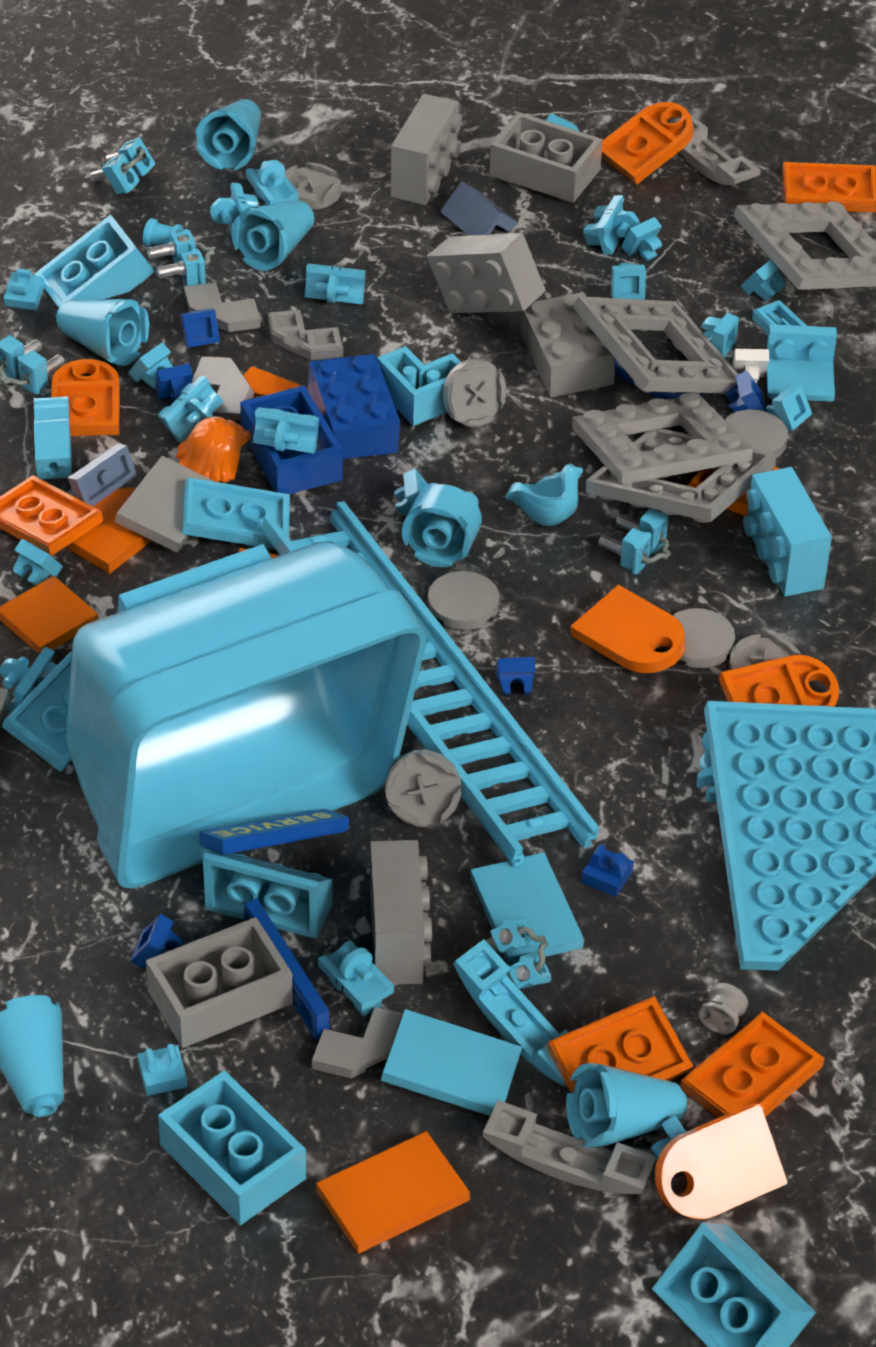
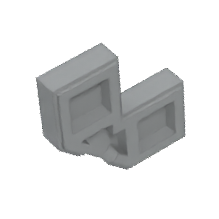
[184,282,261,332]
[268,310,343,360]
[192,357,254,420]
[312,1007,403,1078]

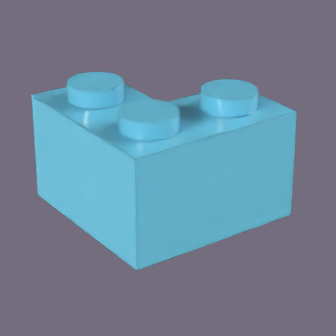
[377,346,461,426]

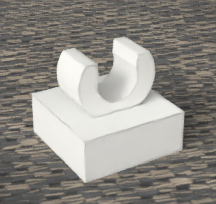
[732,349,769,383]

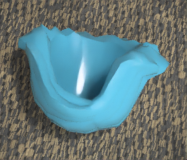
[506,463,583,526]

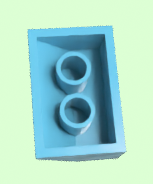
[203,851,333,939]
[652,1222,816,1347]

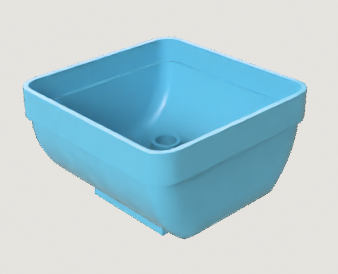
[66,541,427,888]

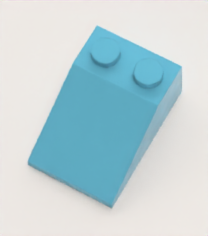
[34,214,155,308]

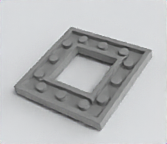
[733,201,876,290]
[573,296,738,395]
[572,393,753,485]
[586,429,776,523]

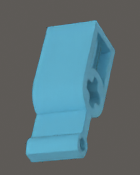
[34,396,72,480]

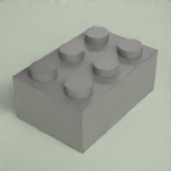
[391,93,462,205]
[489,112,603,203]
[427,233,546,313]
[521,292,615,398]
[370,840,432,985]
[146,917,293,1048]

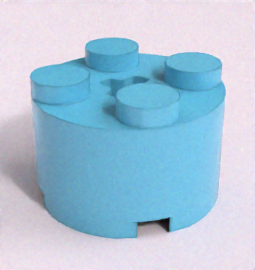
[402,483,482,567]

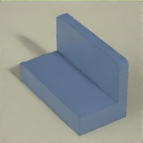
[441,181,517,236]
[66,443,137,506]

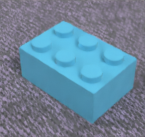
[743,467,832,597]
[158,1070,306,1226]

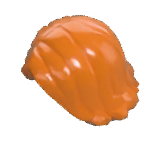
[176,416,252,483]

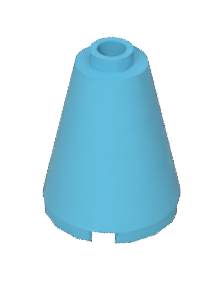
[195,99,261,170]
[231,200,314,271]
[56,299,150,366]
[0,995,64,1117]
[566,1063,687,1148]

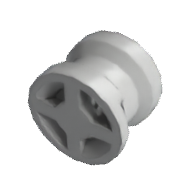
[698,983,748,1035]

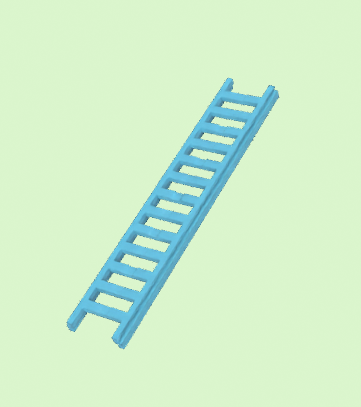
[262,501,600,867]

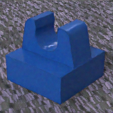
[180,308,220,348]
[155,363,193,403]
[726,370,767,413]
[495,657,536,697]
[581,844,634,897]
[130,914,183,969]

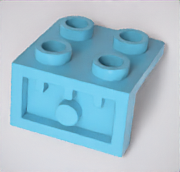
[766,324,837,402]

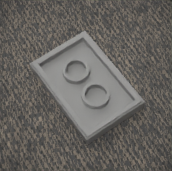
[114,456,215,552]

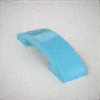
[453,939,569,1086]

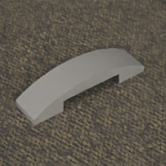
[667,114,760,185]
[483,1100,657,1194]

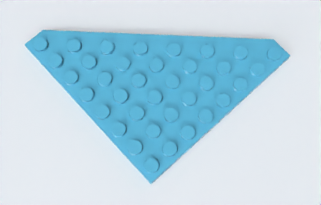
[704,701,876,970]

